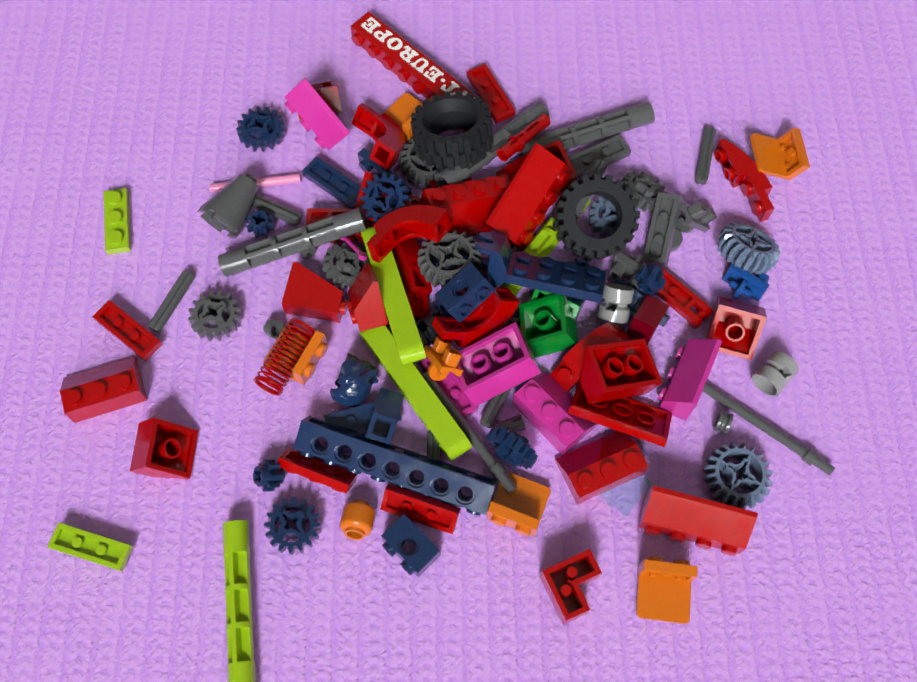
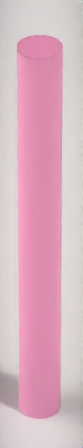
[210,173,301,193]

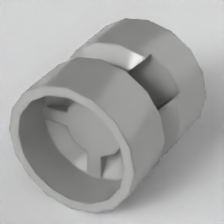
[597,283,635,323]
[752,351,799,397]

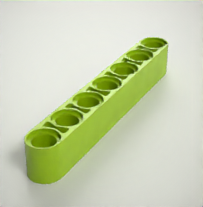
[361,226,426,365]
[359,325,472,462]

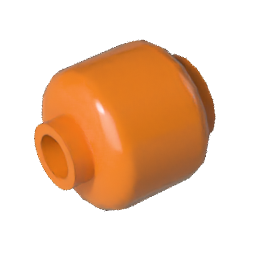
[339,499,376,540]

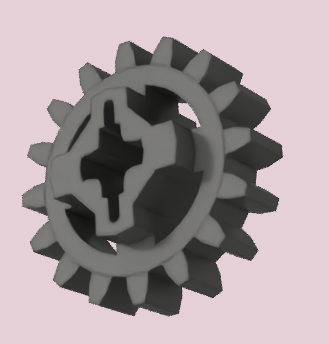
[622,170,668,213]
[322,242,371,289]
[188,290,242,341]

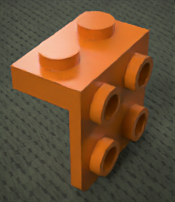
[384,93,433,144]
[750,127,810,180]
[263,326,328,386]
[486,472,551,536]
[636,556,698,624]

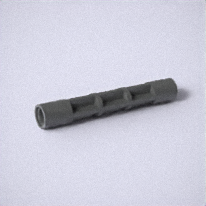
[434,102,550,187]
[519,102,655,158]
[218,207,367,277]

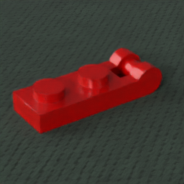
[654,268,713,329]

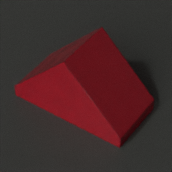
[626,294,669,345]

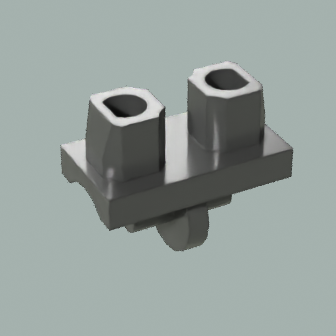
[676,200,717,233]
[608,251,647,291]

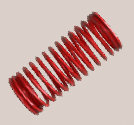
[253,318,316,396]

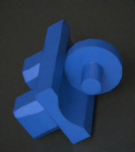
[722,264,770,302]

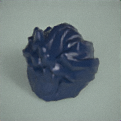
[330,353,379,407]

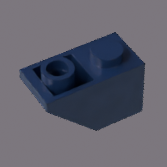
[365,387,404,445]

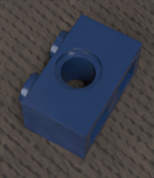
[435,262,496,323]
[381,514,441,578]

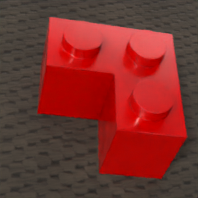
[539,549,602,625]

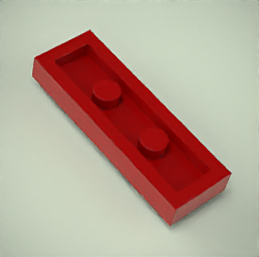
[466,64,516,124]
[92,300,163,362]
[277,447,357,494]
[380,484,461,535]

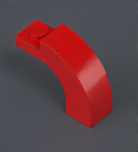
[351,103,405,170]
[367,205,452,263]
[431,287,519,347]
[550,322,630,392]

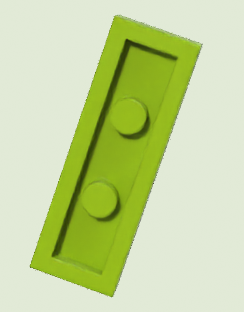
[103,188,131,255]
[47,522,133,572]

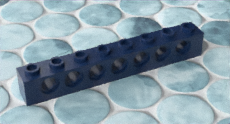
[293,416,498,515]

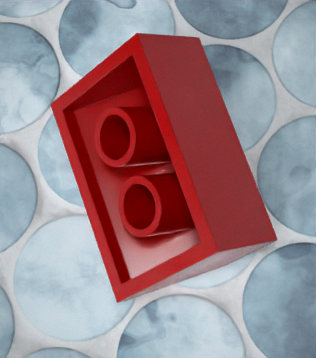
[580,338,663,404]
[60,356,147,423]
[555,431,649,505]

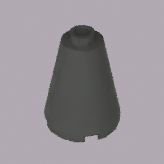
[198,174,259,239]

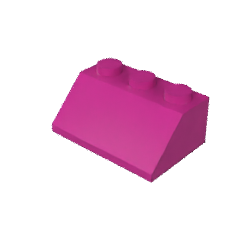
[284,78,350,150]
[458,322,541,406]
[658,339,722,421]
[512,372,598,455]

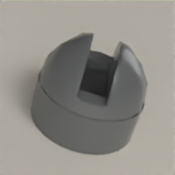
[263,318,285,339]

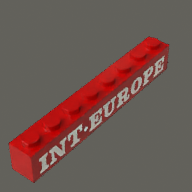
[351,11,492,132]

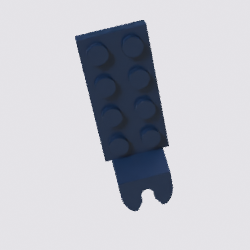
[475,232,606,303]

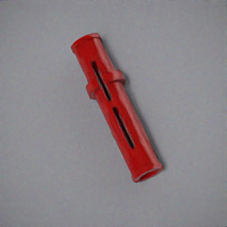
[496,114,551,161]

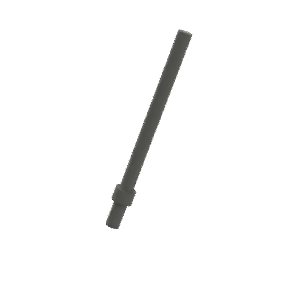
[422,372,517,494]
[703,382,835,475]

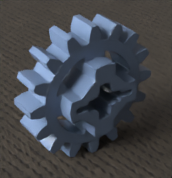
[588,196,639,238]

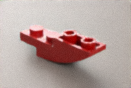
[714,139,774,222]
[392,238,432,320]

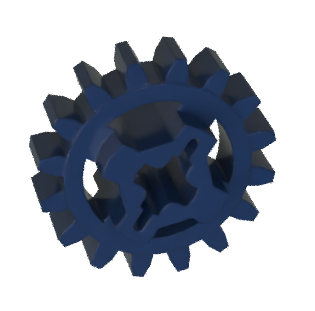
[236,106,285,152]
[360,172,411,222]
[486,426,538,469]
[264,497,322,555]

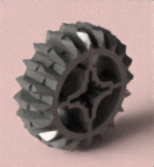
[399,135,447,190]
[417,229,482,288]

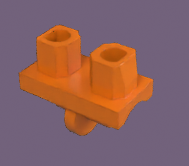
[424,337,463,381]

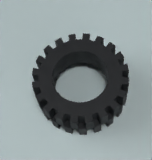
[411,91,493,170]
[552,173,640,260]

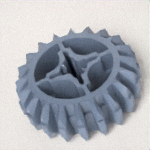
[716,222,781,275]
[703,442,773,509]

